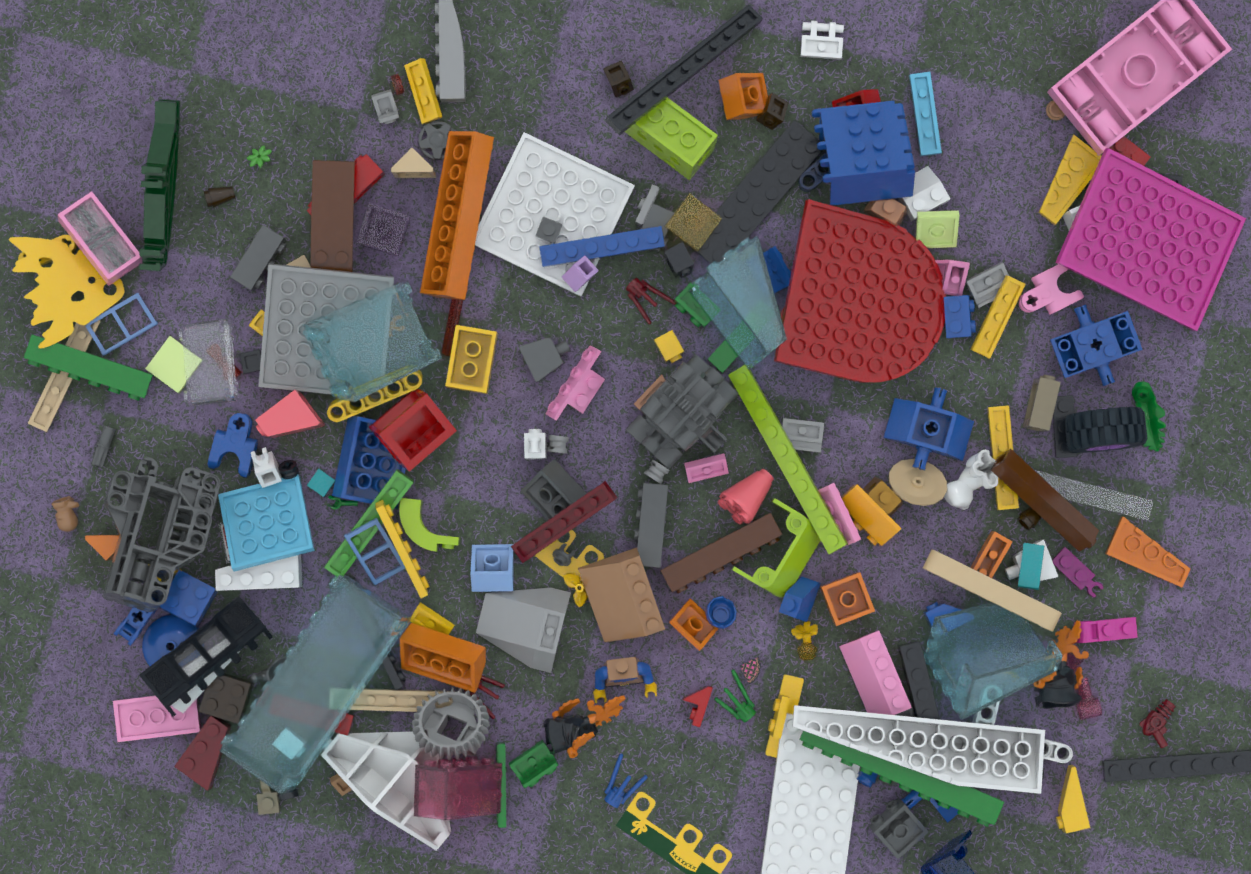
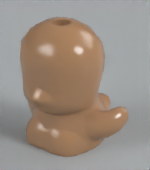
[51,496,79,532]

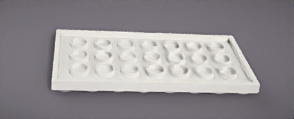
[761,713,860,874]

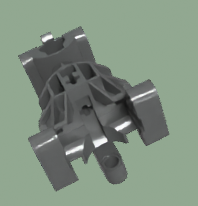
[625,354,739,470]

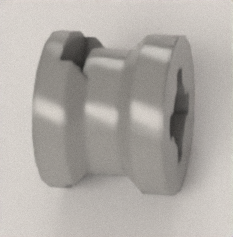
[547,435,569,454]
[644,460,670,484]

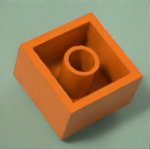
[820,572,875,626]

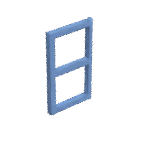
[85,293,158,356]
[344,518,405,585]

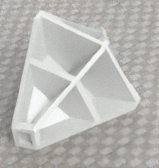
[321,731,451,851]

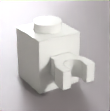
[251,447,282,488]

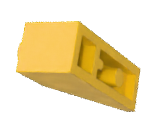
[1056,765,1090,833]

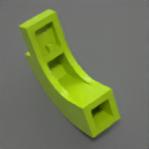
[399,498,460,552]

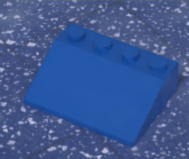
[332,416,406,509]

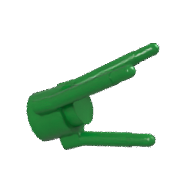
[714,669,756,723]

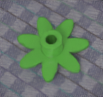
[246,145,272,168]

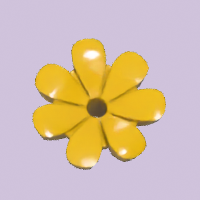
[791,621,818,645]

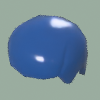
[705,596,737,629]

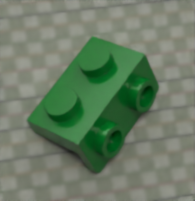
[674,282,721,329]
[509,740,559,789]

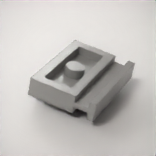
[965,262,1009,308]
[782,418,824,453]

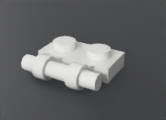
[800,21,844,60]

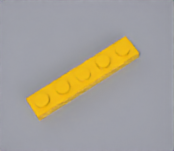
[987,405,1019,510]
[375,500,430,598]

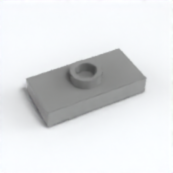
[635,184,659,227]

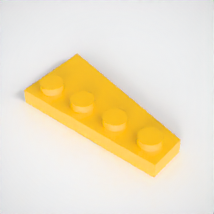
[1038,135,1101,225]

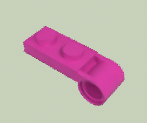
[1074,617,1138,643]

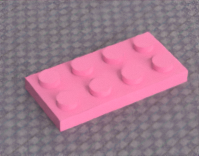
[113,695,201,742]

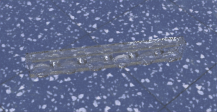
[1035,470,1153,521]

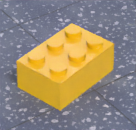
[445,325,498,394]

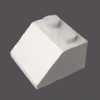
[899,166,950,222]

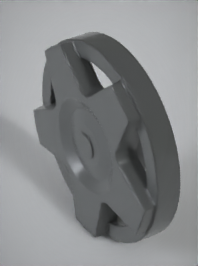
[418,121,454,160]

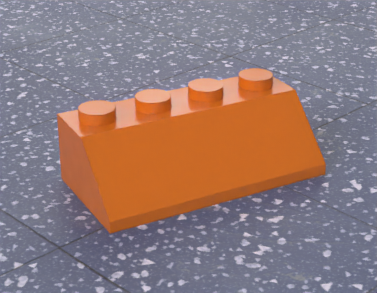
[399,623,486,693]

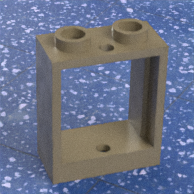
[1022,375,1061,432]

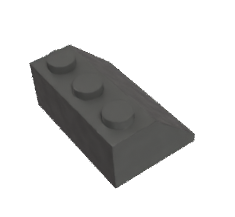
[521,459,587,520]

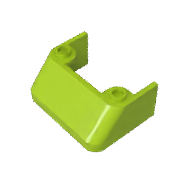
[731,498,820,597]

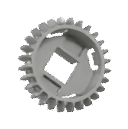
[412,687,490,760]

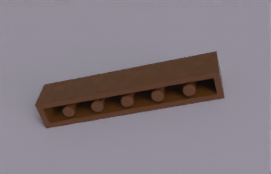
[660,513,782,594]

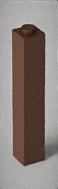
[991,449,1099,552]

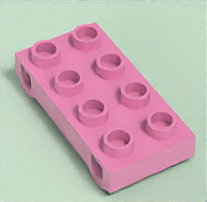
[1047,0,1232,156]

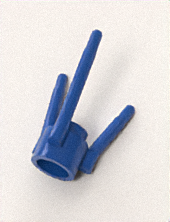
[604,754,648,808]

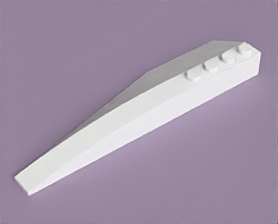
[792,705,1045,794]

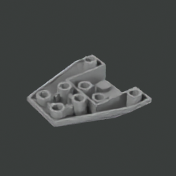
[476,587,571,673]

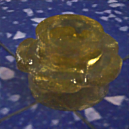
[797,642,817,661]

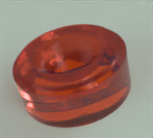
[390,74,404,96]

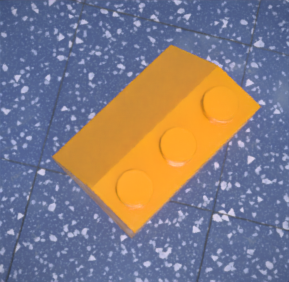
[841,484,902,546]

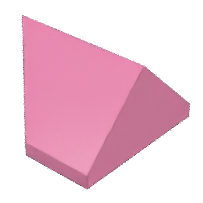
[935,260,970,296]

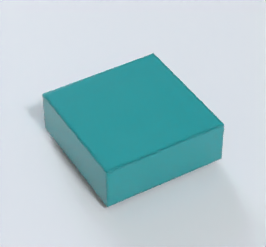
[307,469,335,497]

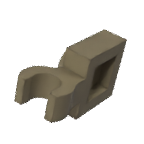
[256,777,280,815]

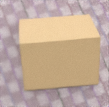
[391,148,436,178]

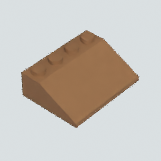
[578,548,665,642]

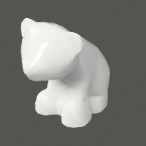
[944,449,998,510]

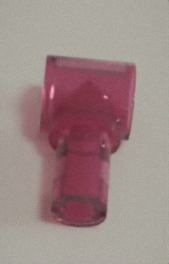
[1076,677,1102,720]

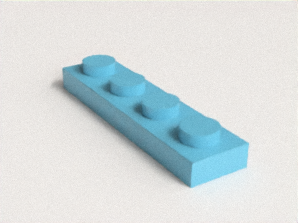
[909,72,942,157]

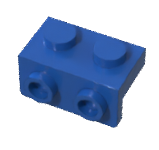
[748,246,791,297]
[944,295,976,339]

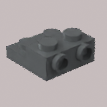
[869,799,929,859]

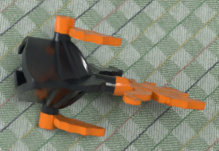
[1033,620,1089,709]
[543,695,626,758]

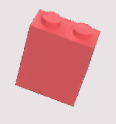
[255,390,325,438]

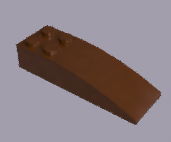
[310,160,355,272]

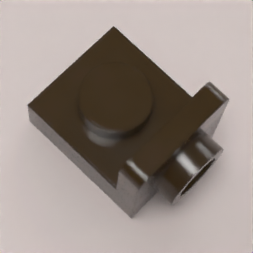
[603,60,634,97]
[756,92,789,130]

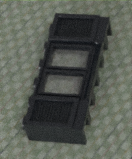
[139,596,273,717]

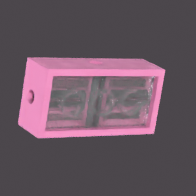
[58,191,142,286]

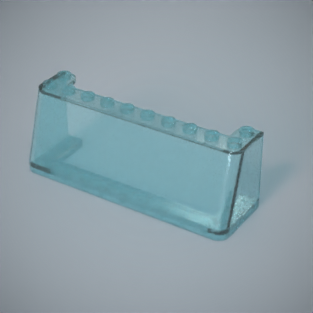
[220,575,411,795]

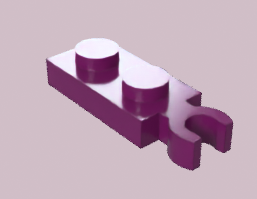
[1052,547,1103,597]

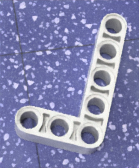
[972,683,1073,763]

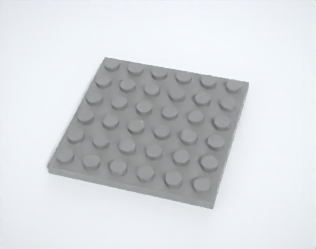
[258,263,394,399]

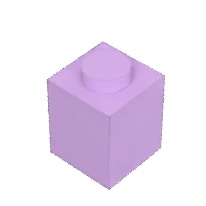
[562,256,599,292]

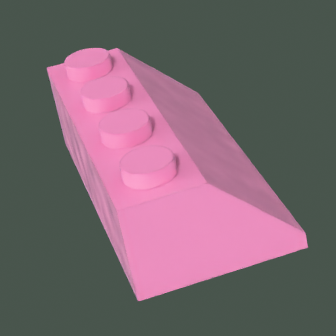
[839,630,912,715]

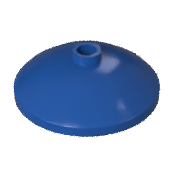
[142,615,205,668]

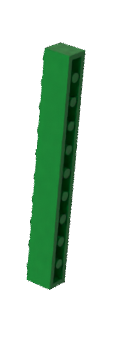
[799,731,1004,827]

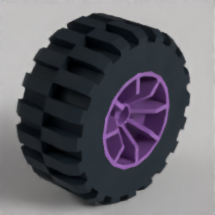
[1064,407,1148,453]

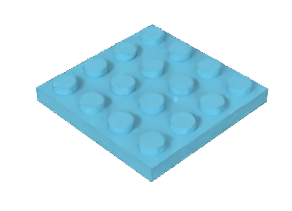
[218,474,315,572]

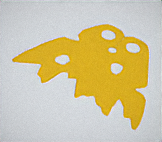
[9,237,124,348]

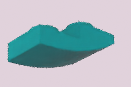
[1018,543,1045,590]

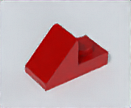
[682,685,713,727]

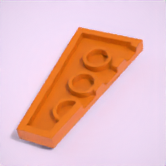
[1105,516,1190,588]

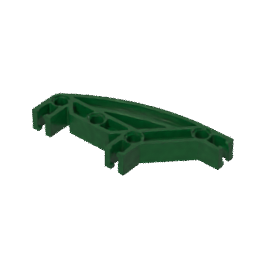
[139,99,180,271]

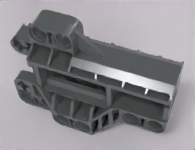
[102,457,220,612]

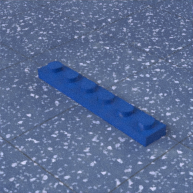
[539,226,665,267]

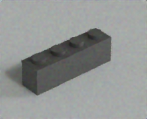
[633,483,668,568]

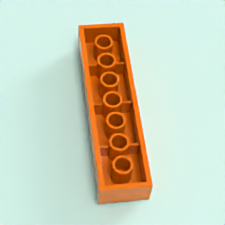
[420,131,494,300]

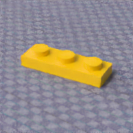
[404,58,442,124]

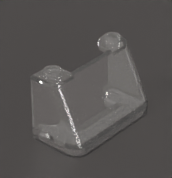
[178,318,241,407]

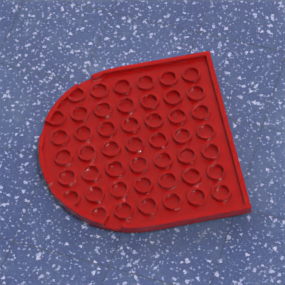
[774,199,946,383]

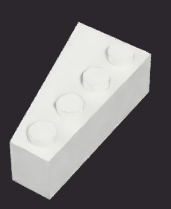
[215,554,302,591]

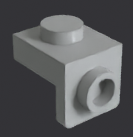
[371,89,399,124]

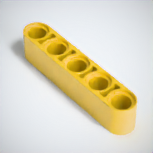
[327,367,423,422]

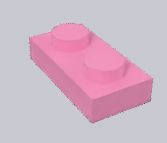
[684,454,729,483]

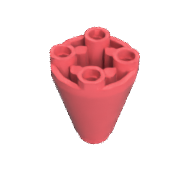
[718,469,774,525]

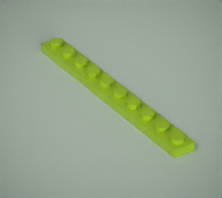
[728,364,848,555]

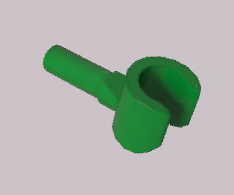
[327,495,358,510]

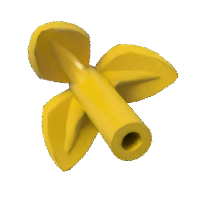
[563,573,588,607]

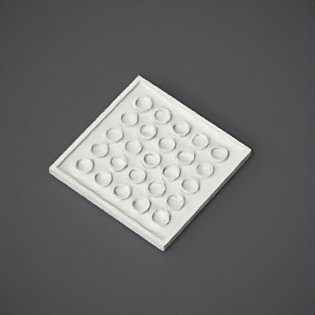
[475,132,635,297]

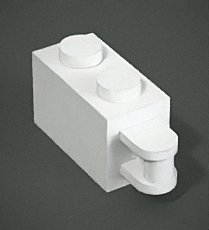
[524,429,547,460]

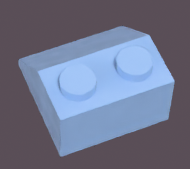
[470,544,514,592]

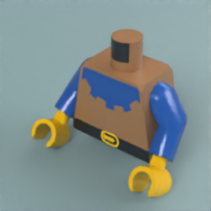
[593,657,657,703]

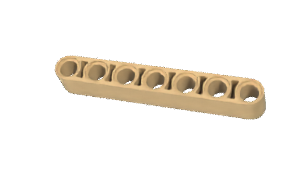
[923,549,1062,632]

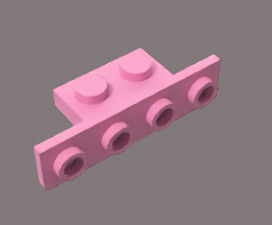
[546,346,605,421]

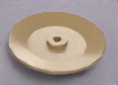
[889,459,947,506]

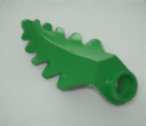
[1132,381,1166,452]

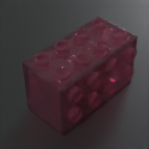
[414,756,502,820]

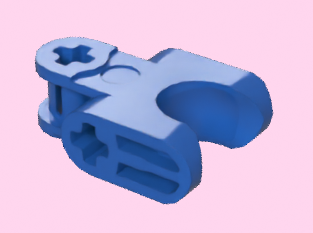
[208,413,258,478]
[114,597,158,646]

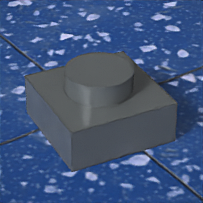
[535,217,562,244]

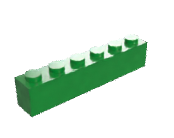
[24,334,153,401]

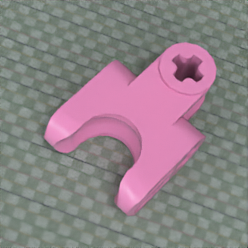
[1018,264,1084,315]

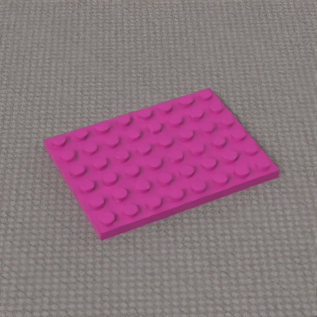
[1055,148,1246,331]

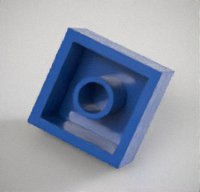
[160,570,218,628]

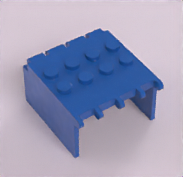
[811,101,915,205]

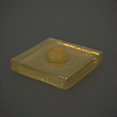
[664,193,722,252]

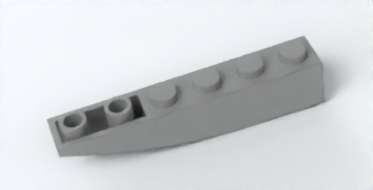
[435,0,466,102]

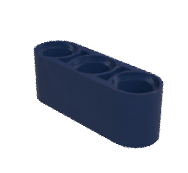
[798,154,830,192]

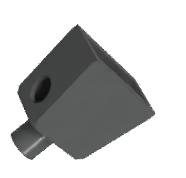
[519,337,571,383]

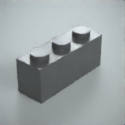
[230,225,287,292]

